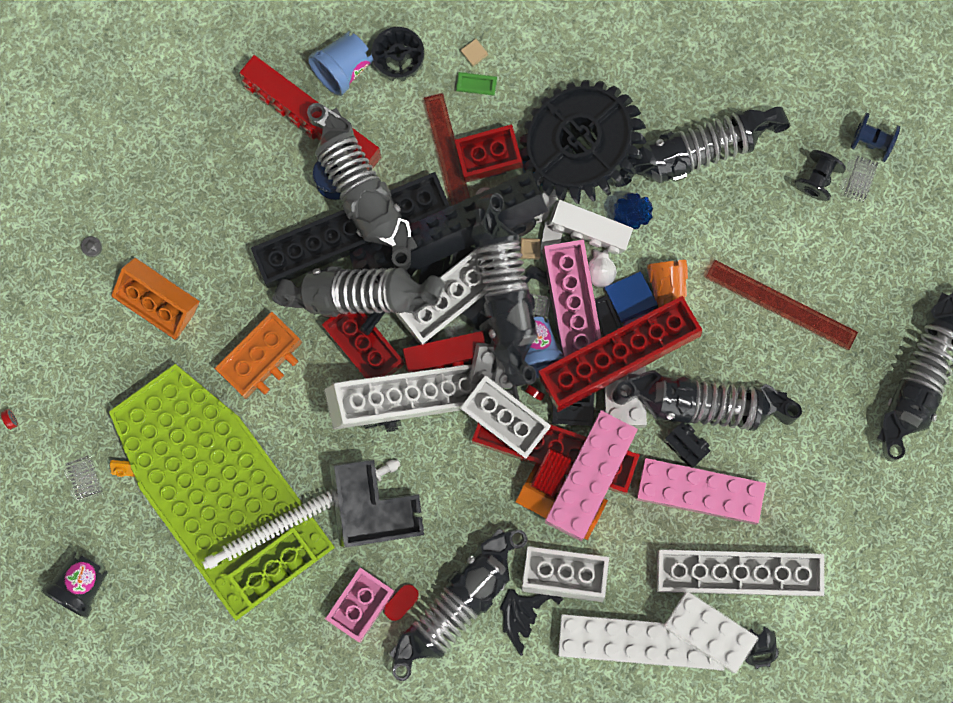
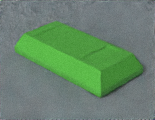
[456,72,497,96]

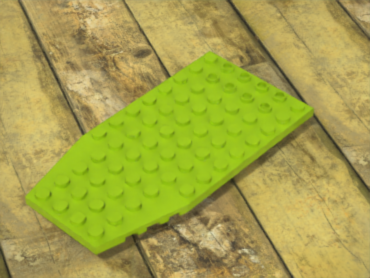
[109,364,335,621]

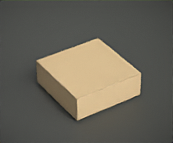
[461,39,488,67]
[520,238,541,260]

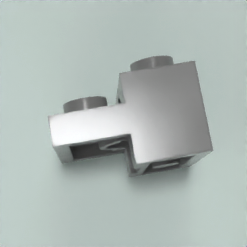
[469,341,512,388]

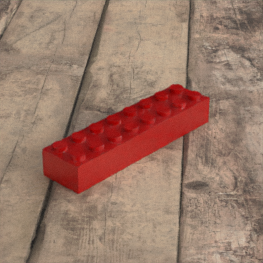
[239,55,382,170]
[538,296,703,412]
[472,422,640,495]

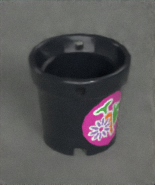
[41,552,108,618]

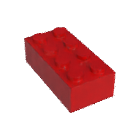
[322,312,405,379]
[403,331,485,373]

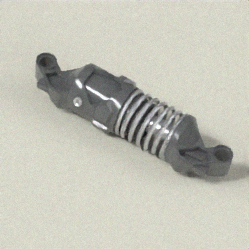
[307,103,417,270]

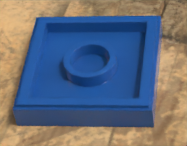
[605,272,658,323]

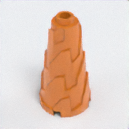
[647,260,688,308]

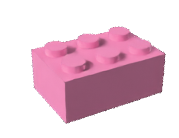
[325,568,395,643]

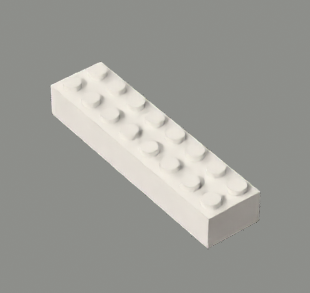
[324,364,478,430]
[657,550,824,596]
[558,615,724,670]

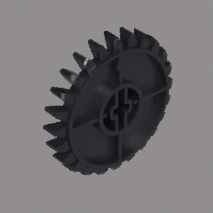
[520,80,646,204]

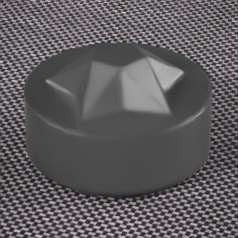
[81,237,102,257]

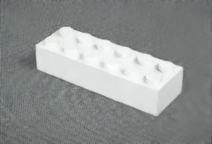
[395,248,513,344]

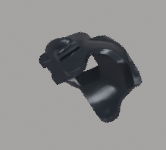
[745,626,779,669]

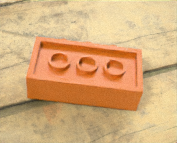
[215,312,302,399]

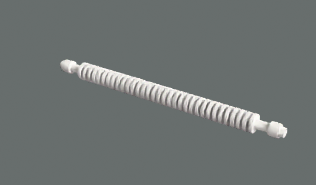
[202,459,401,569]

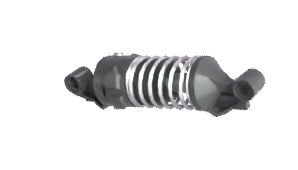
[272,266,445,317]

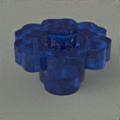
[613,193,653,229]

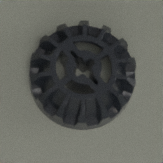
[371,27,425,81]

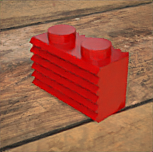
[531,447,573,496]

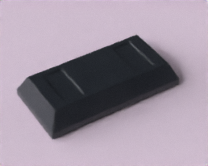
[595,295,622,336]

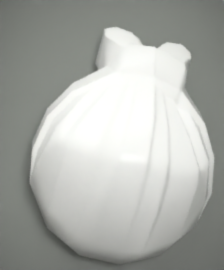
[588,249,617,288]

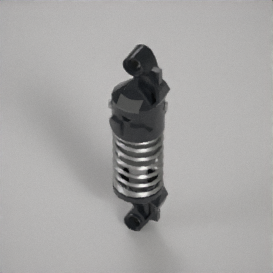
[613,107,790,187]
[876,292,953,462]
[612,370,802,431]

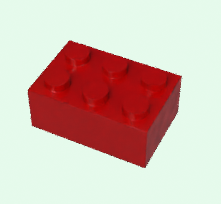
[455,124,523,183]

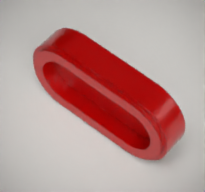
[385,585,419,621]

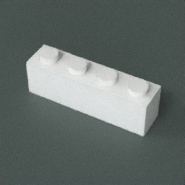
[548,200,633,254]

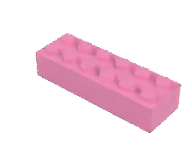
[542,240,601,357]
[545,411,638,542]
[636,458,766,525]

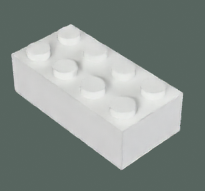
[604,366,647,428]
[460,376,551,458]
[522,547,609,602]
[663,591,758,673]

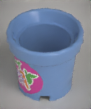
[308,31,373,96]
[524,317,564,378]

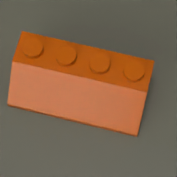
[111,258,200,340]
[516,465,608,540]

